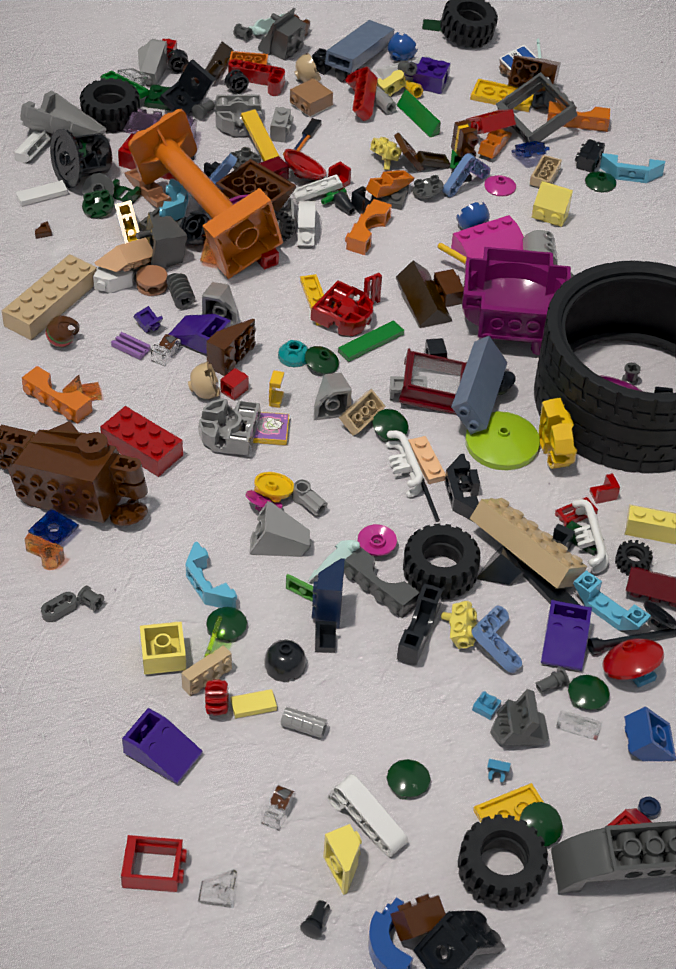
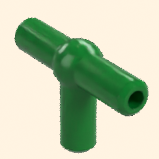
[321,188,347,205]

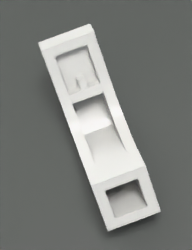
[297,201,315,247]

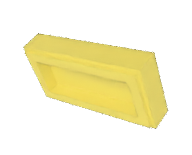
[230,689,277,718]

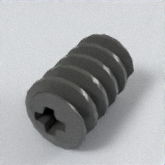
[166,273,195,309]

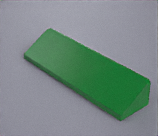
[397,90,441,137]

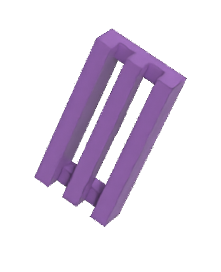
[111,332,151,360]

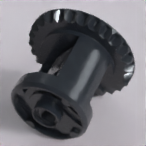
[50,129,113,188]

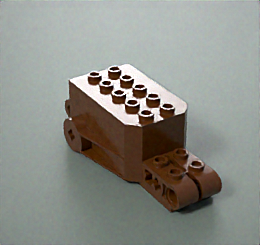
[0,424,148,523]

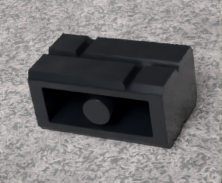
[575,139,605,173]

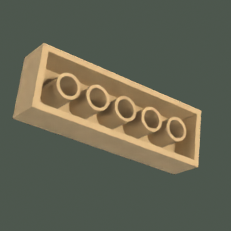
[2,254,97,340]
[470,498,587,588]

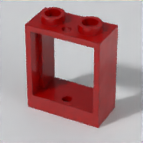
[467,109,516,134]
[121,835,187,892]

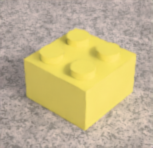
[140,621,186,675]

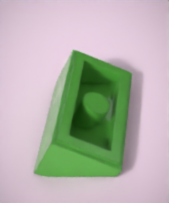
[286,574,315,601]

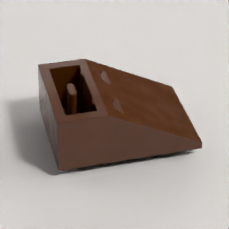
[508,55,561,92]
[206,319,256,376]

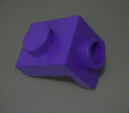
[133,306,163,333]

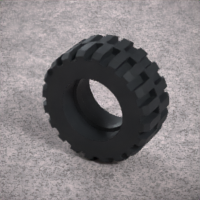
[440,0,498,48]
[80,78,140,133]
[403,523,481,600]
[457,814,548,909]

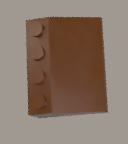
[215,159,296,211]

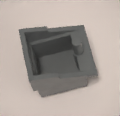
[258,8,306,60]
[136,211,187,270]

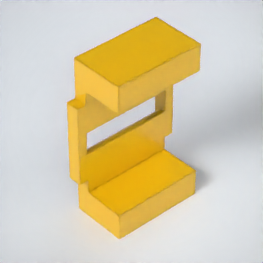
[269,370,284,408]

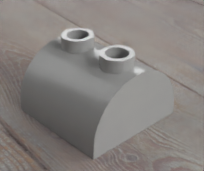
[523,230,557,265]

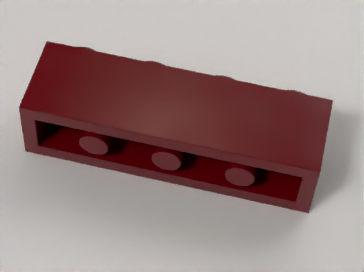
[626,566,676,607]

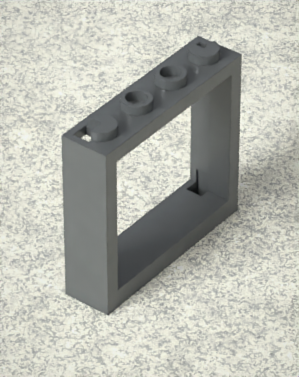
[496,72,578,147]

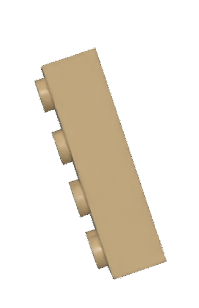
[530,155,562,187]
[339,389,386,435]
[181,645,232,696]

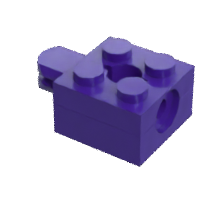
[404,57,451,94]

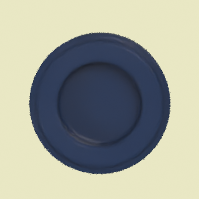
[637,797,661,820]

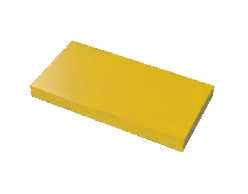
[470,79,534,112]

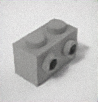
[270,107,294,143]

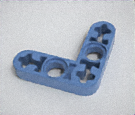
[442,153,491,197]
[199,154,237,207]
[472,605,522,673]

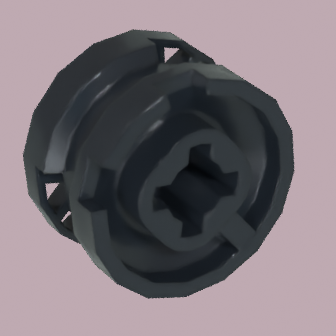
[167,49,189,74]
[225,69,249,94]

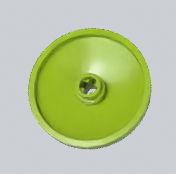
[465,411,540,470]

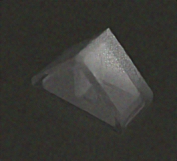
[198,869,237,908]

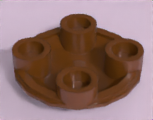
[110,498,148,526]

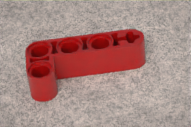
[228,59,285,96]
[346,67,378,121]

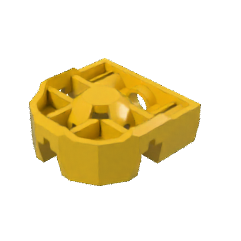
[538,398,577,469]

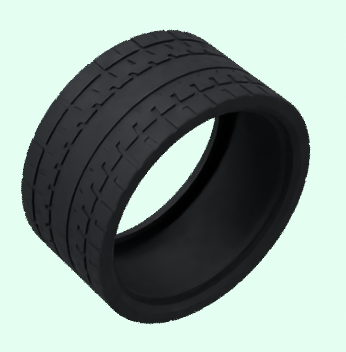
[534,260,676,473]

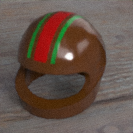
[46,316,80,347]

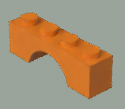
[547,101,610,132]
[345,199,392,256]
[22,366,93,424]

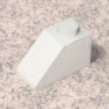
[93,267,134,293]

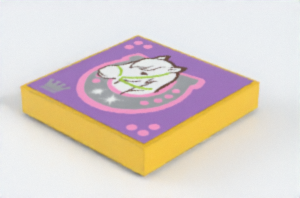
[253,412,289,445]

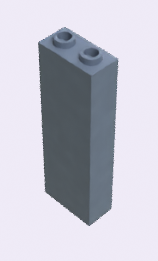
[325,20,394,73]
[452,336,508,434]

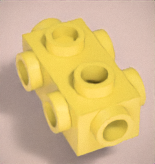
[370,136,402,170]
[441,601,477,649]

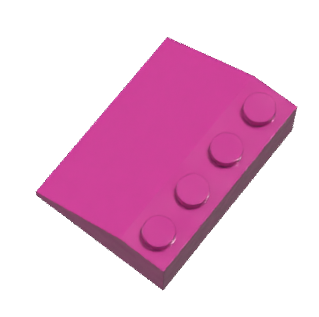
[451,215,524,259]

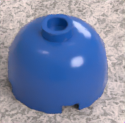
[388,32,418,62]
[456,202,490,230]

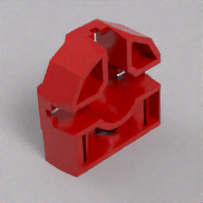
[310,280,374,336]

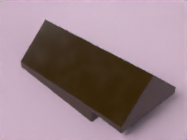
[396,260,452,328]

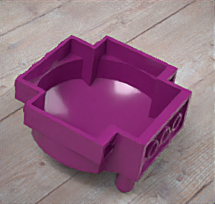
[462,247,571,355]

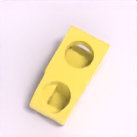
[377,70,406,96]

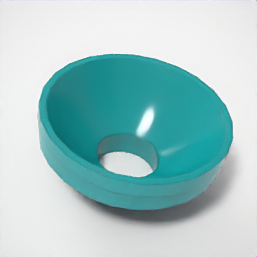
[278,340,309,368]

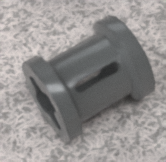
[233,23,252,41]
[398,60,417,76]
[622,362,641,386]
[77,585,105,611]

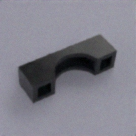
[397,583,443,666]

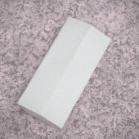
[14,131,51,163]

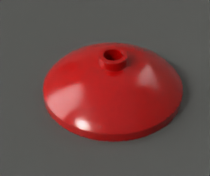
[283,149,327,180]
[602,639,664,680]

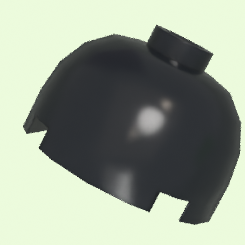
[180,211,210,246]
[264,639,306,682]

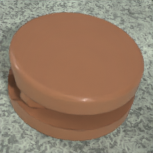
[136,265,168,296]

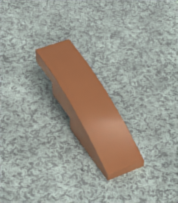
[124,168,172,208]

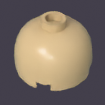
[294,53,321,83]
[188,361,220,399]

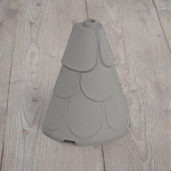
[20,91,106,137]

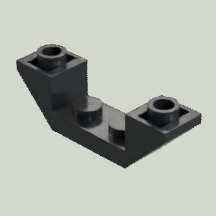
[444,454,479,522]

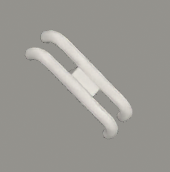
[386,430,423,497]
[572,499,608,574]

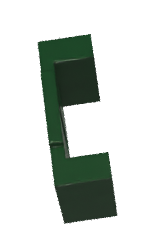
[112,178,141,204]

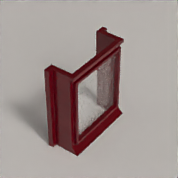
[399,348,467,415]

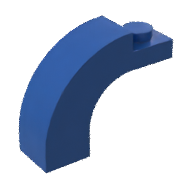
[368,897,413,969]

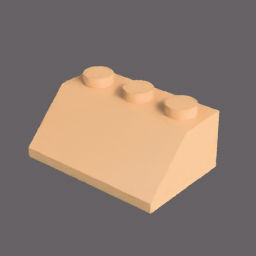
[94,238,153,272]

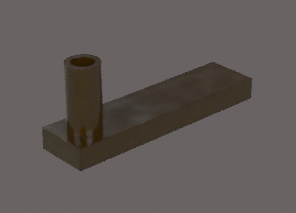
[205,41,234,86]

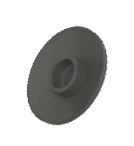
[82,173,114,196]

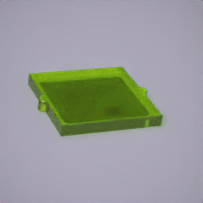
[204,616,222,657]

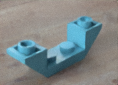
[600,153,665,183]
[159,179,189,220]
[185,541,237,608]
[573,570,651,630]

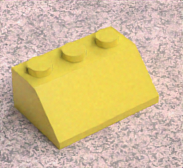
[625,504,676,544]

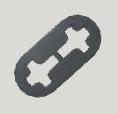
[41,592,77,622]

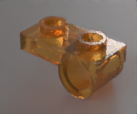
[24,533,65,570]

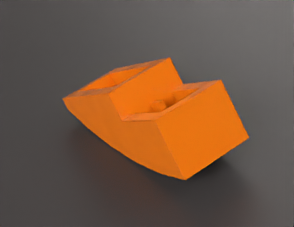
[478,129,512,159]
[366,170,414,198]

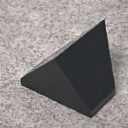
[477,545,525,586]

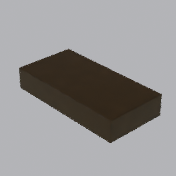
[416,151,451,169]

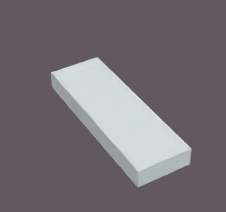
[292,175,343,203]
[16,180,68,206]

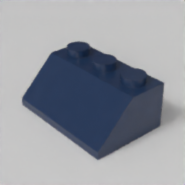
[312,558,345,629]

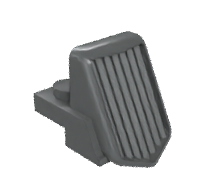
[490,689,549,746]

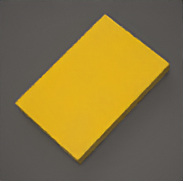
[473,783,543,823]

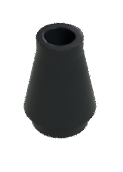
[333,191,356,215]

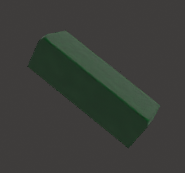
[422,19,442,32]

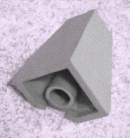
[138,39,168,86]
[202,282,237,326]
[313,373,352,420]
[249,501,312,557]

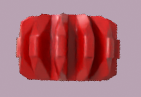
[205,679,229,716]

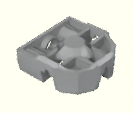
[215,94,262,137]
[198,398,261,456]

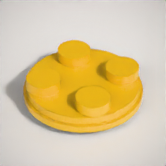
[254,472,294,502]

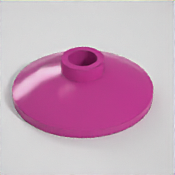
[484,175,516,197]
[245,490,283,511]
[358,524,397,556]

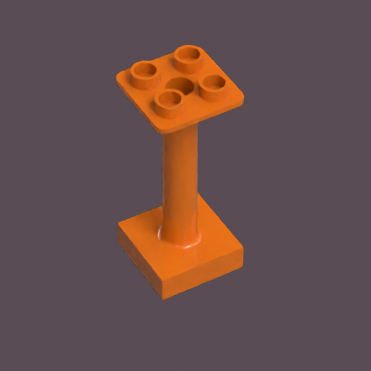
[128,109,283,279]

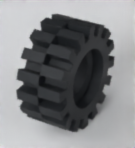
[274,211,295,241]
[615,540,653,576]

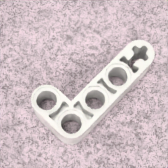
[327,774,408,857]

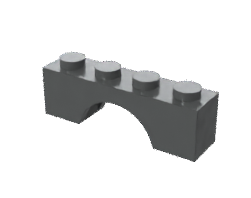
[344,547,420,618]

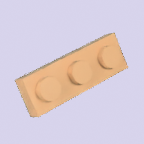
[408,436,445,484]

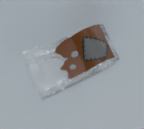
[151,334,181,367]
[261,785,295,831]

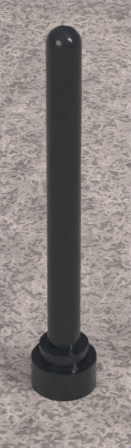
[587,628,676,655]

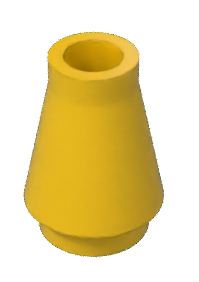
[404,80,423,98]

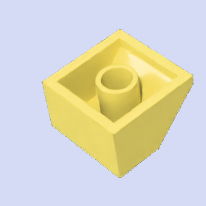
[531,181,573,227]
[323,824,362,895]

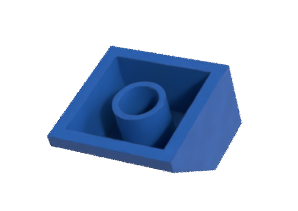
[624,706,676,761]

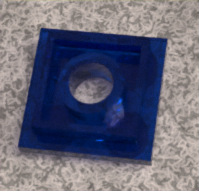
[511,141,550,158]
[28,509,79,549]

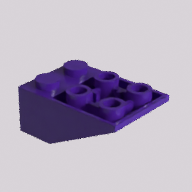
[169,314,231,354]
[541,600,592,671]
[122,708,203,784]

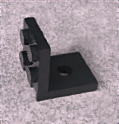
[159,59,216,116]
[413,910,505,969]

